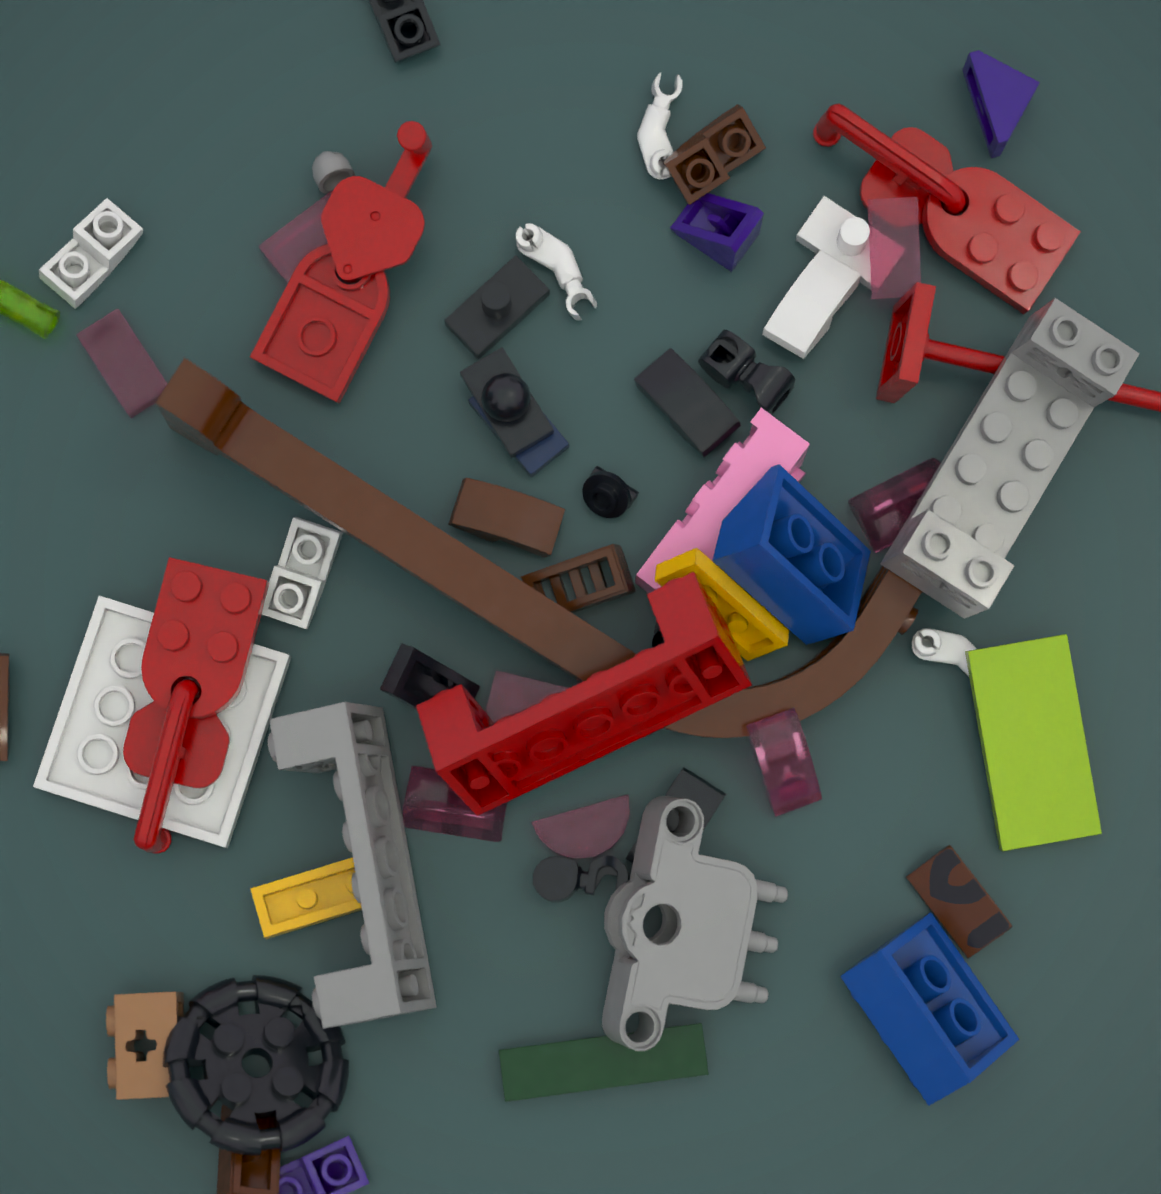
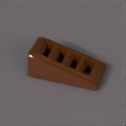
[521,544,636,613]

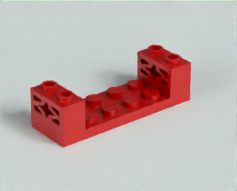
[416,572,752,816]

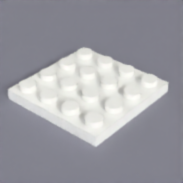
[33,596,292,849]

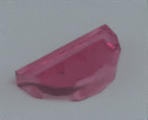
[531,794,630,859]

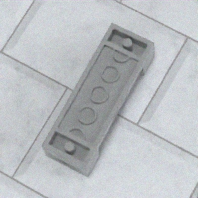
[880,298,1140,619]
[268,702,437,1029]

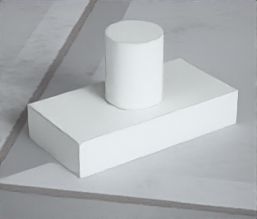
[796,196,905,293]

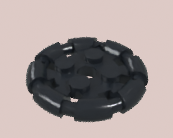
[163,975,349,1156]

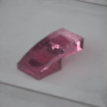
[746,708,822,817]

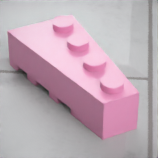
[635,408,810,593]

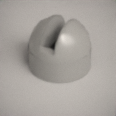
[312,151,355,194]

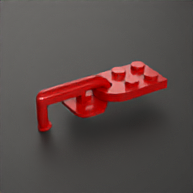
[813,104,1081,314]
[250,121,432,404]
[123,557,269,853]

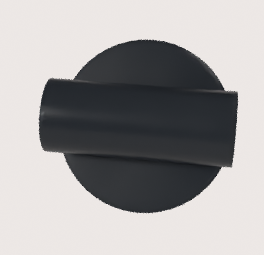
[582,466,639,518]

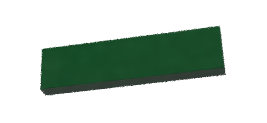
[499,1023,709,1102]

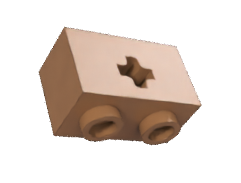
[106,992,184,1100]

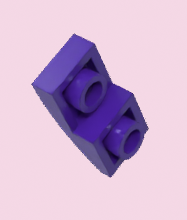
[279,1136,370,1194]

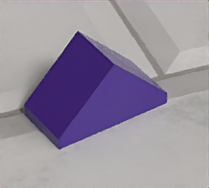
[962,50,1040,159]
[670,193,764,272]

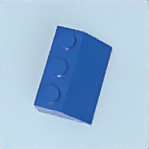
[712,464,871,645]
[840,912,1019,1106]

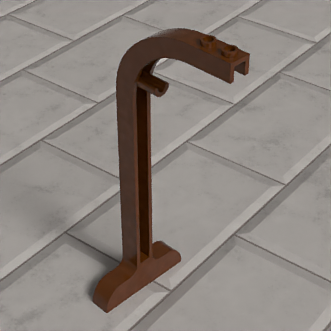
[155,358,922,738]

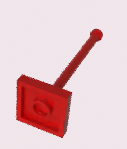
[876,282,1161,412]

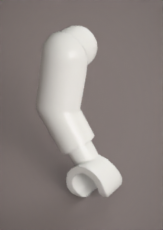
[637,72,682,179]
[515,223,597,321]
[912,628,976,676]

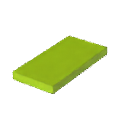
[965,634,1102,851]

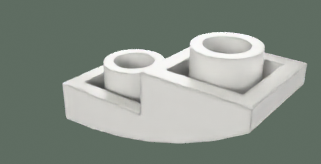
[39,198,143,309]
[762,250,861,359]
[262,517,343,629]

